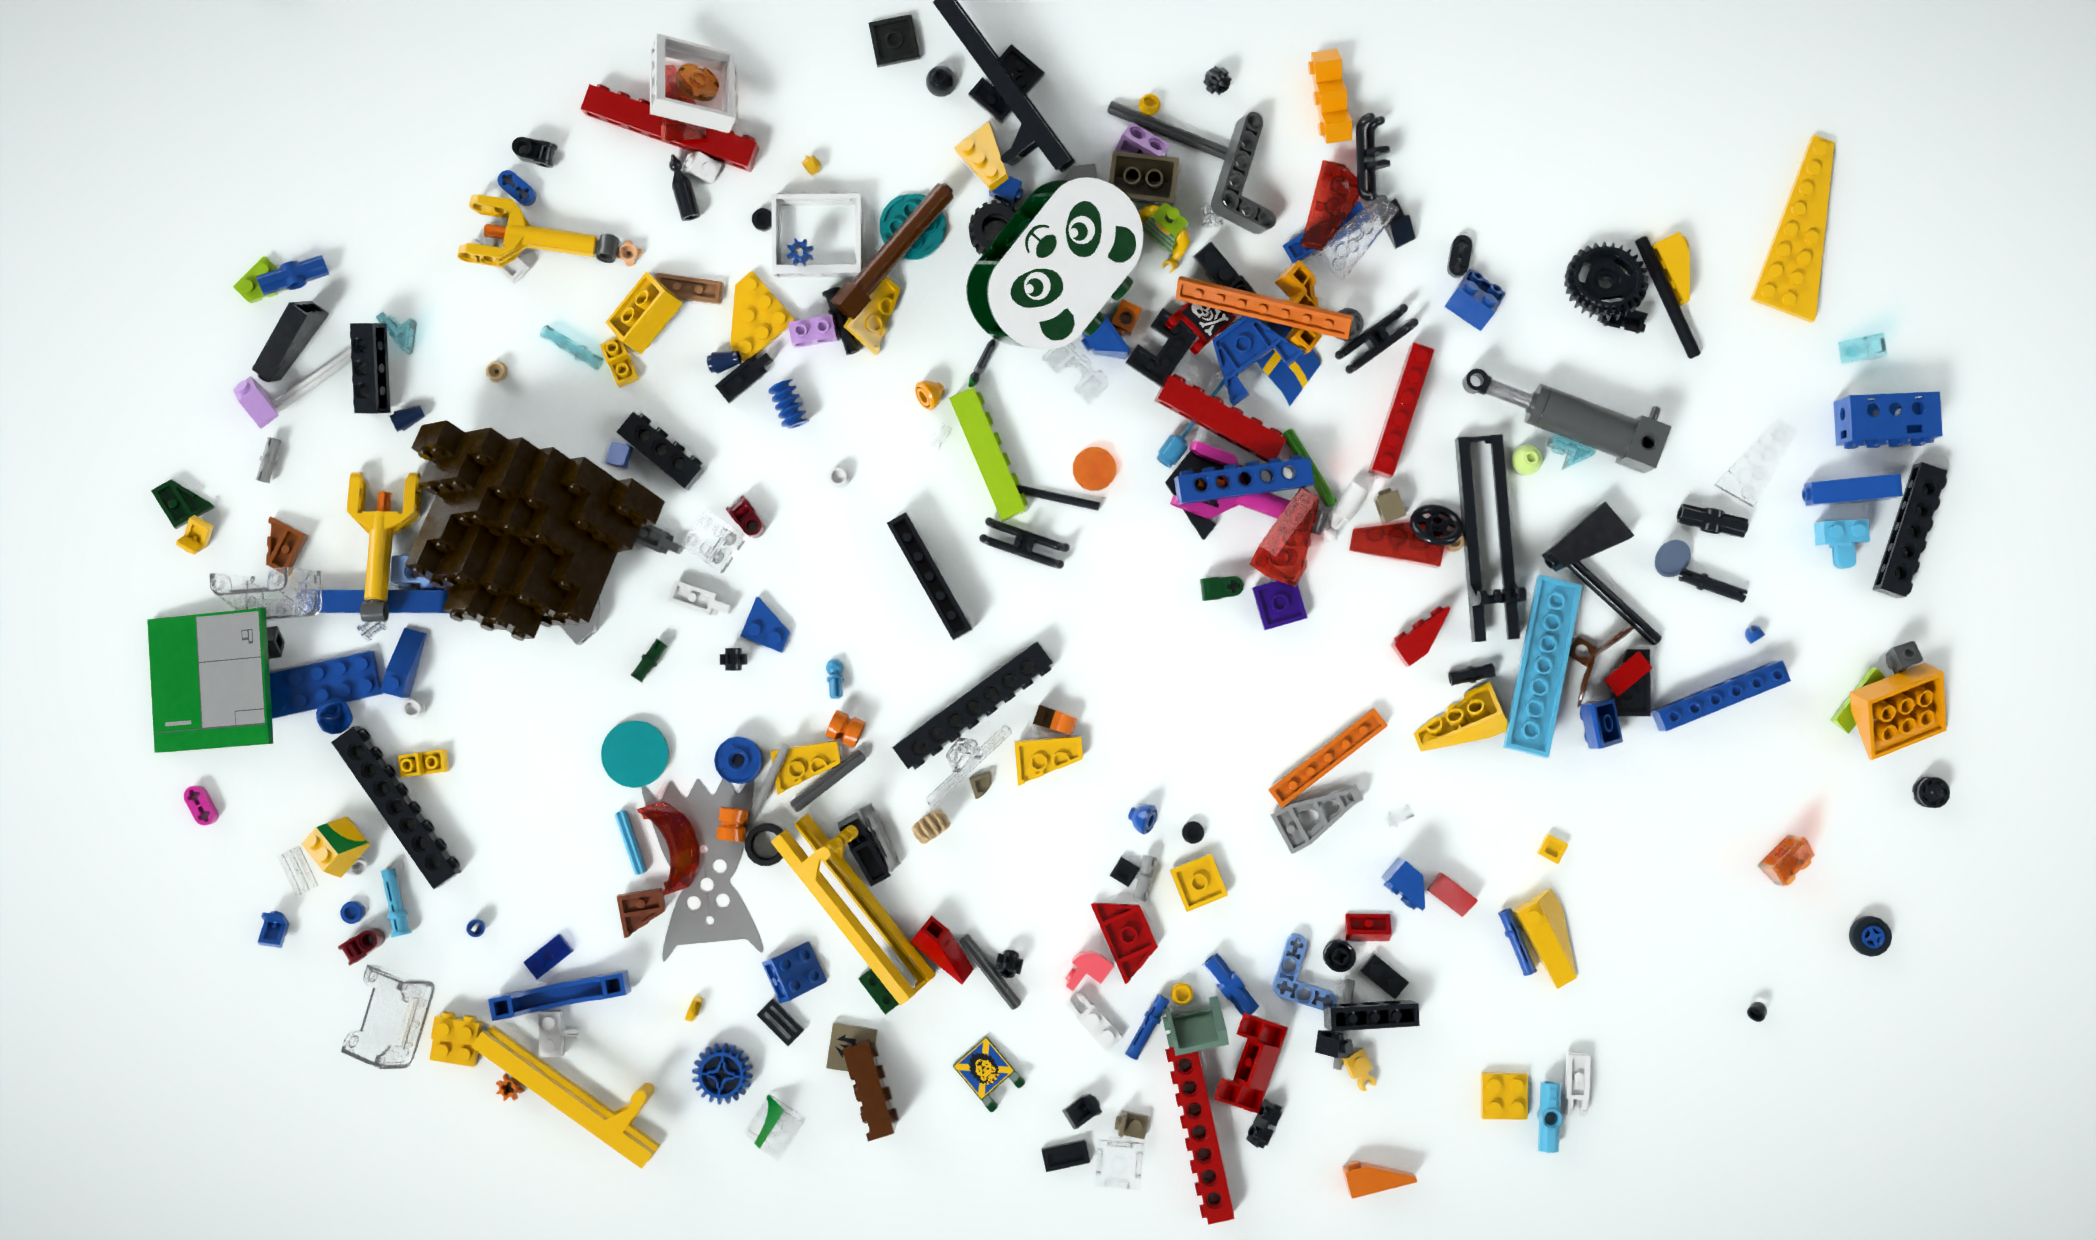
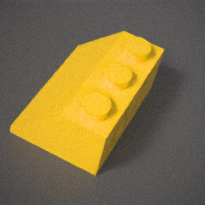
[605,271,683,355]

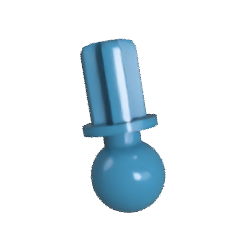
[826,659,844,699]

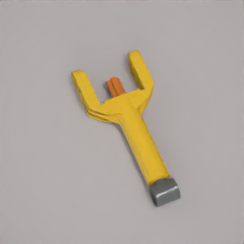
[457,194,620,267]
[346,472,422,622]

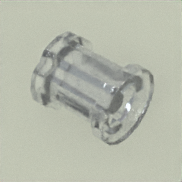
[356,622,387,642]

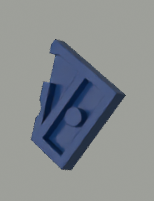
[740,597,791,653]

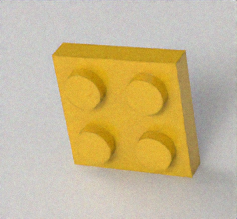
[1170,853,1228,912]
[1481,1072,1528,1120]

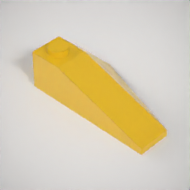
[1414,682,1508,752]
[1512,888,1577,989]

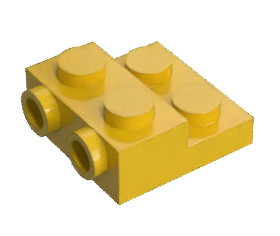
[429,1011,484,1067]

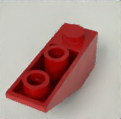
[1391,605,1451,667]
[910,915,974,985]

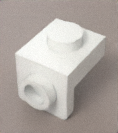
[683,151,722,184]

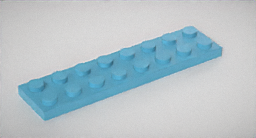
[1503,574,1582,759]

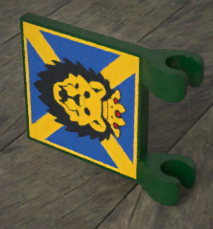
[953,1036,1025,1113]

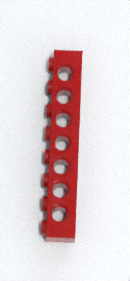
[1165,1047,1235,1225]

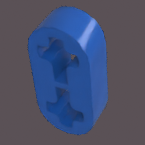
[497,170,537,206]

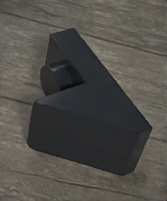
[1375,199,1416,249]

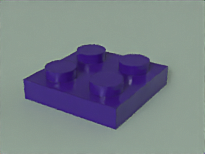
[1252,575,1308,631]

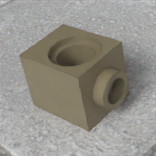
[1373,488,1406,524]

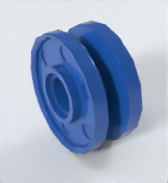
[714,736,764,784]

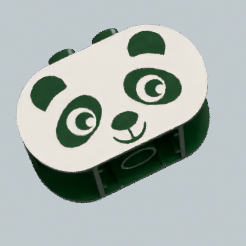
[966,177,1143,350]

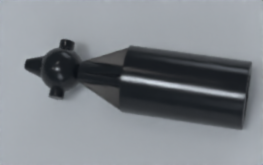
[669,154,701,221]

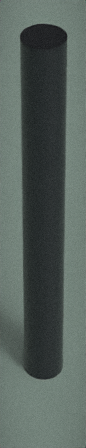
[1016,485,1100,511]

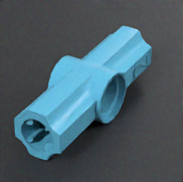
[1537,1081,1562,1153]

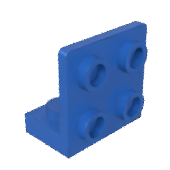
[761,941,827,1003]

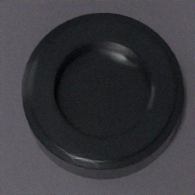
[752,208,772,232]
[1182,821,1204,844]

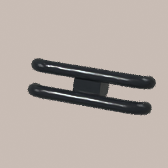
[1356,113,1390,204]
[1335,304,1419,374]
[979,517,1070,569]

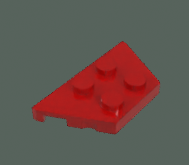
[1090,902,1158,984]

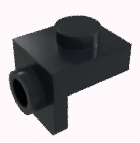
[1062,1094,1102,1129]

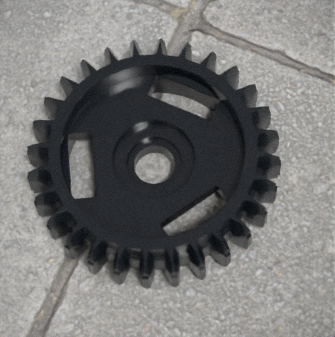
[1564,241,1649,321]

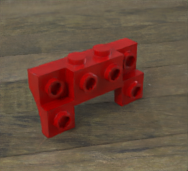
[1214,1013,1289,1113]

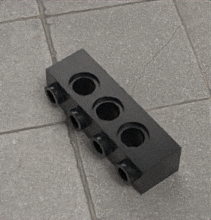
[350,323,391,414]
[616,412,705,491]
[1323,1000,1420,1031]

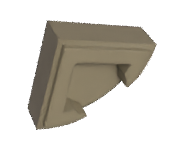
[969,771,991,799]

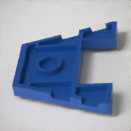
[1212,316,1305,406]

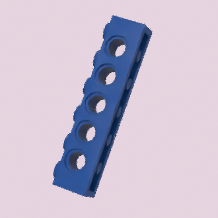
[1174,455,1314,505]
[1651,660,1791,731]

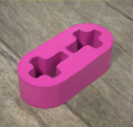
[183,785,218,826]

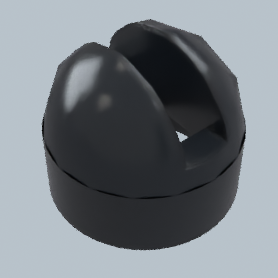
[1747,1002,1768,1022]

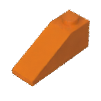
[1342,1160,1418,1199]

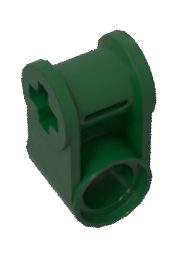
[1200,576,1244,601]

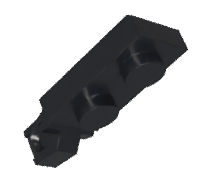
[715,353,773,404]

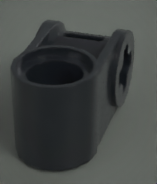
[512,137,558,168]

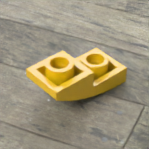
[600,337,639,388]
[398,749,449,778]

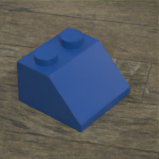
[1580,698,1623,749]

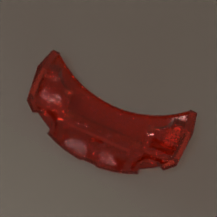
[637,801,700,895]

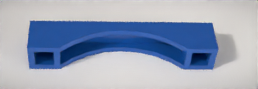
[488,969,632,1021]

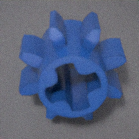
[786,238,814,266]

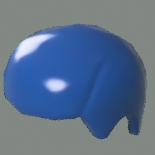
[316,698,353,735]

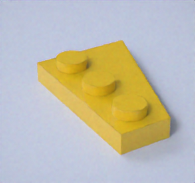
[954,122,1009,192]
[843,276,901,355]
[1014,735,1083,786]
[770,740,841,795]

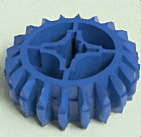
[692,1042,753,1105]

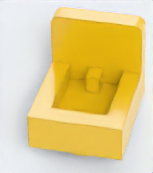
[176,515,213,555]

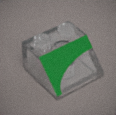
[744,1094,806,1162]

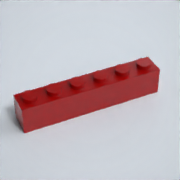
[1368,342,1435,479]
[1154,374,1287,463]

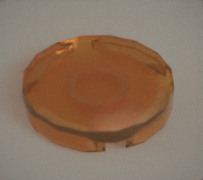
[675,63,719,101]
[1072,447,1116,491]

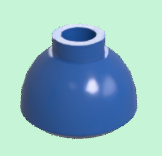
[1128,804,1157,835]

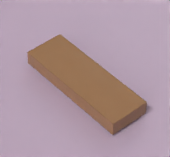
[656,273,724,305]

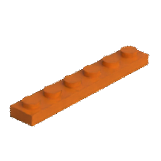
[1268,708,1388,808]

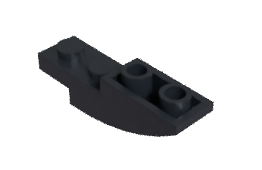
[1192,241,1257,319]

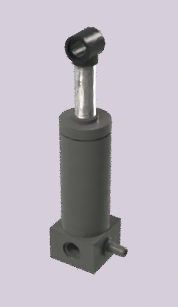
[1462,368,1672,473]

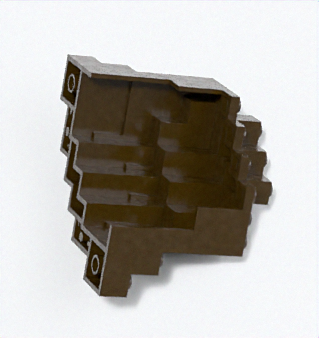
[405,420,665,641]

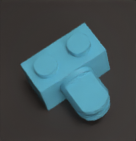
[1814,519,1870,569]

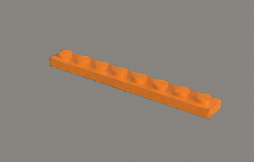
[1175,276,1354,340]

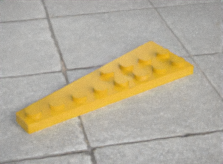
[1750,135,1835,323]

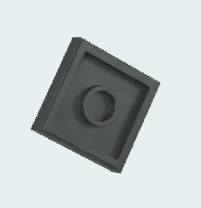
[868,14,920,68]

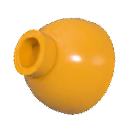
[915,380,945,410]

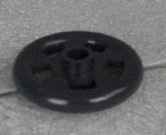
[1410,504,1463,546]

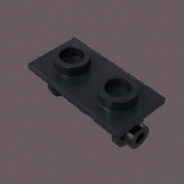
[1597,310,1648,334]
[1246,1098,1283,1149]

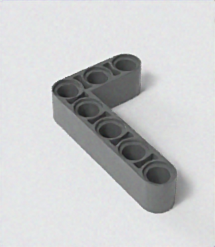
[1211,112,1276,234]

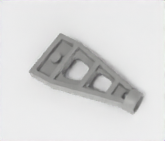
[1270,784,1364,854]

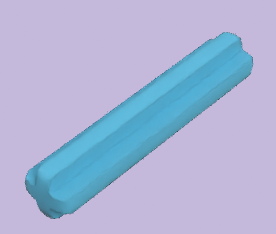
[615,810,647,875]

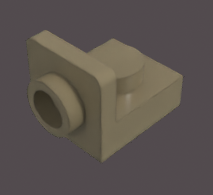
[1114,1110,1149,1139]

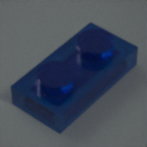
[523,933,574,980]

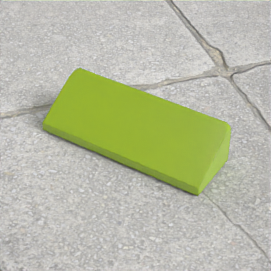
[1830,668,1886,734]

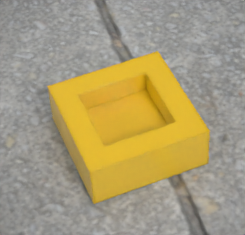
[1537,834,1569,864]

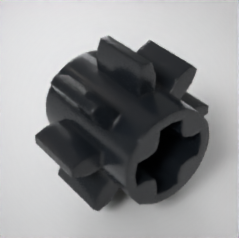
[1203,66,1232,95]
[719,648,747,671]
[995,950,1024,978]

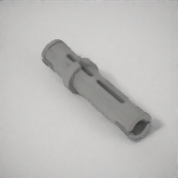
[859,803,901,870]

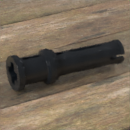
[822,287,860,355]

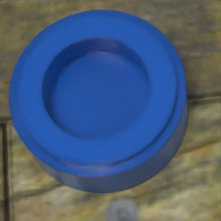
[340,901,365,924]

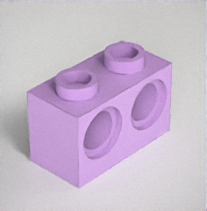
[1115,122,1170,156]
[788,314,838,348]

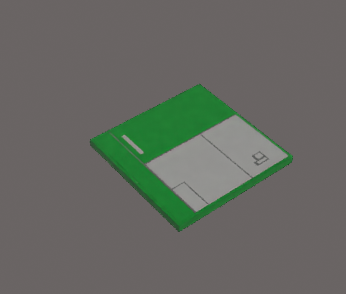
[147,608,274,753]

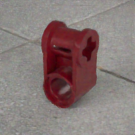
[725,495,765,538]
[338,928,385,966]

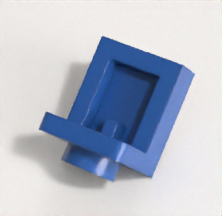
[257,911,290,948]

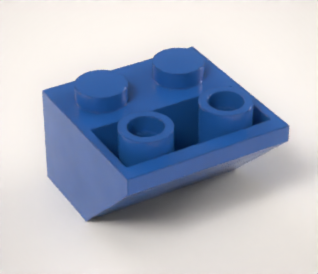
[1444,268,1506,331]
[1381,857,1425,911]

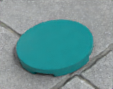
[880,194,946,260]
[601,720,669,788]

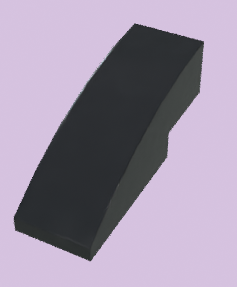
[838,812,891,887]

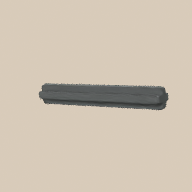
[790,750,866,812]
[959,934,1021,1010]

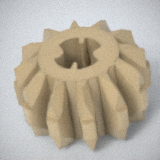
[911,809,951,844]

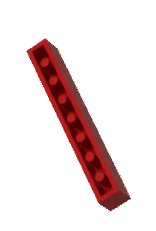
[580,84,759,172]

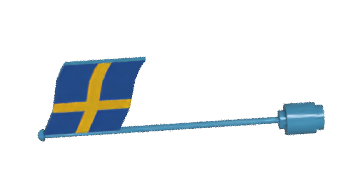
[1156,321,1321,468]

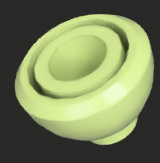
[1511,444,1543,475]

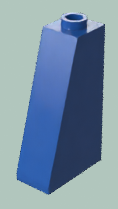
[1802,474,1903,507]

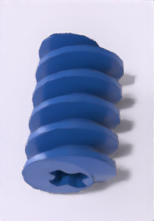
[768,379,810,429]

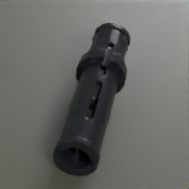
[1678,568,1748,603]

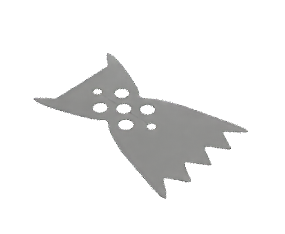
[642,778,763,962]

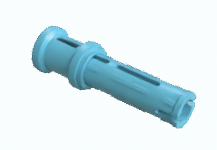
[380,868,412,938]

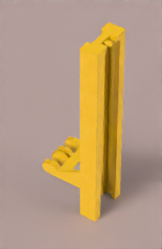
[771,813,936,1006]
[471,1025,660,1169]

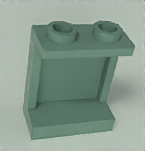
[1162,996,1229,1056]

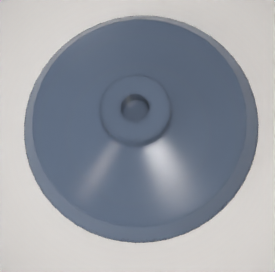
[1654,539,1691,577]

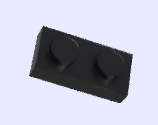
[1359,953,1409,1000]

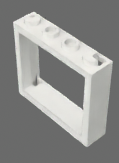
[650,33,739,133]
[772,190,863,278]

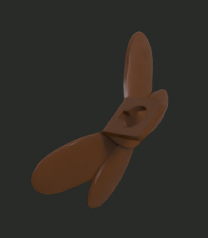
[1569,626,1634,708]

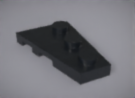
[1610,649,1651,716]

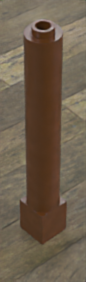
[830,183,954,320]

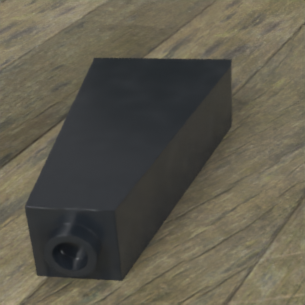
[252,301,329,382]
[1541,501,1634,572]

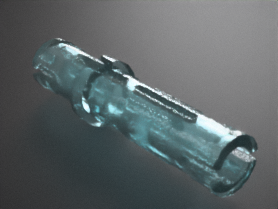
[540,324,604,371]

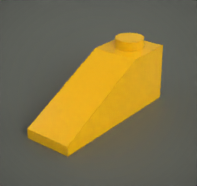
[1652,232,1690,306]

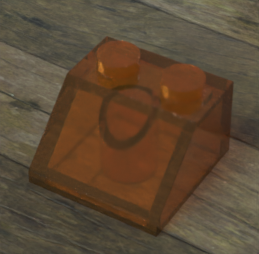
[1757,834,1815,887]

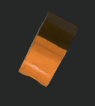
[1033,705,1078,735]

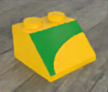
[301,816,371,878]

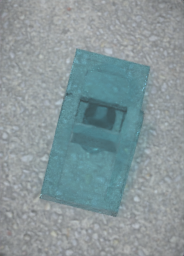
[376,312,417,355]
[1838,332,1888,364]
[1546,435,1596,470]

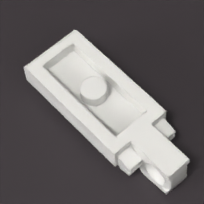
[668,580,732,616]

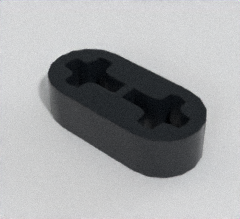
[1447,235,1472,278]

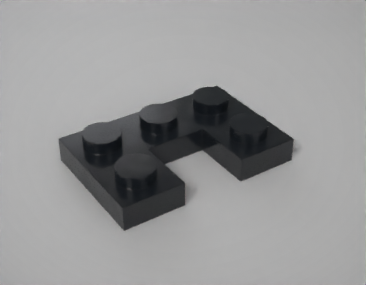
[968,44,1045,124]
[1125,308,1197,387]

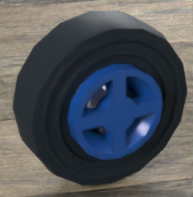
[1849,916,1892,957]

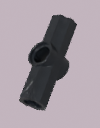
[1676,504,1749,538]

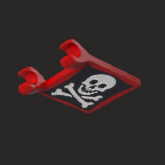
[1165,302,1236,355]

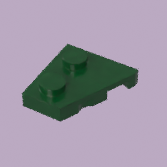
[151,479,215,529]

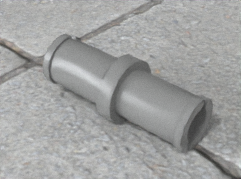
[255,437,282,484]
[1133,855,1157,902]

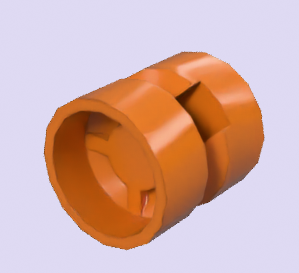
[825,709,866,748]
[716,807,749,842]

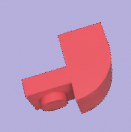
[1065,951,1114,991]

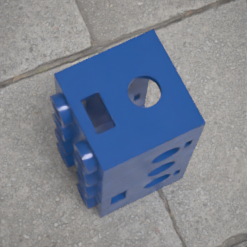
[1833,391,1943,449]

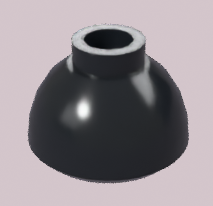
[926,66,956,97]

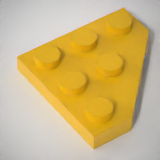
[730,271,795,362]

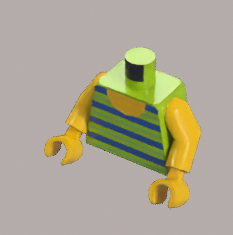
[1138,202,1191,273]

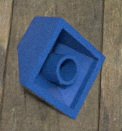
[1081,313,1130,360]

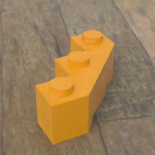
[1308,48,1352,144]
[1274,260,1322,354]

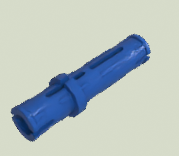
[1498,908,1537,976]
[1125,994,1170,1060]

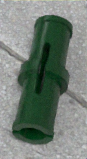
[630,638,668,683]

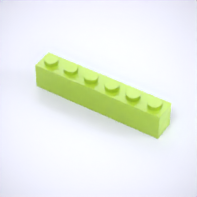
[949,387,1029,522]

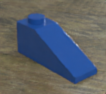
[380,628,427,698]

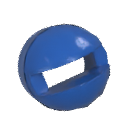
[1745,625,1765,644]
[466,918,485,937]

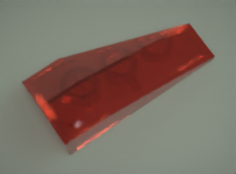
[1301,160,1360,251]

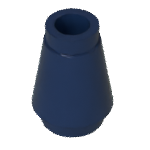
[707,351,742,374]
[389,405,425,432]

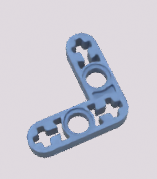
[1272,933,1337,1011]

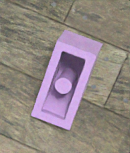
[233,376,279,429]

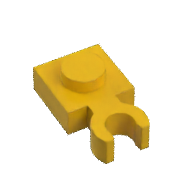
[1342,1048,1377,1092]

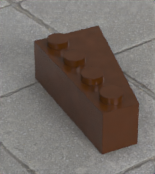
[843,1039,899,1142]

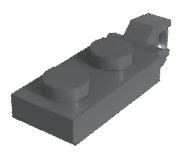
[635,525,683,554]

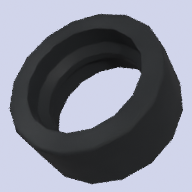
[745,823,784,866]

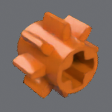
[496,1073,525,1101]

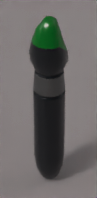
[968,339,996,388]

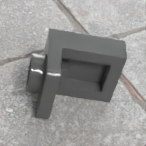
[1886,641,1923,674]

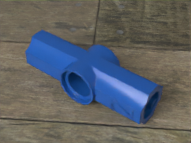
[256,255,330,296]
[1202,953,1260,1016]

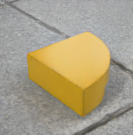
[684,995,703,1022]

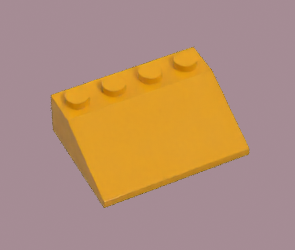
[1850,663,1947,760]

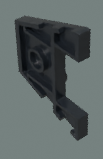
[1165,451,1249,541]

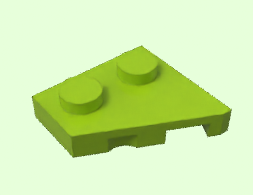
[233,256,288,304]

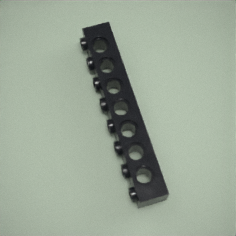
[892,641,1053,770]
[331,726,461,889]

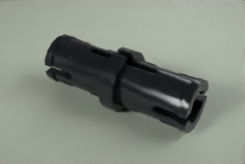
[1448,663,1496,686]

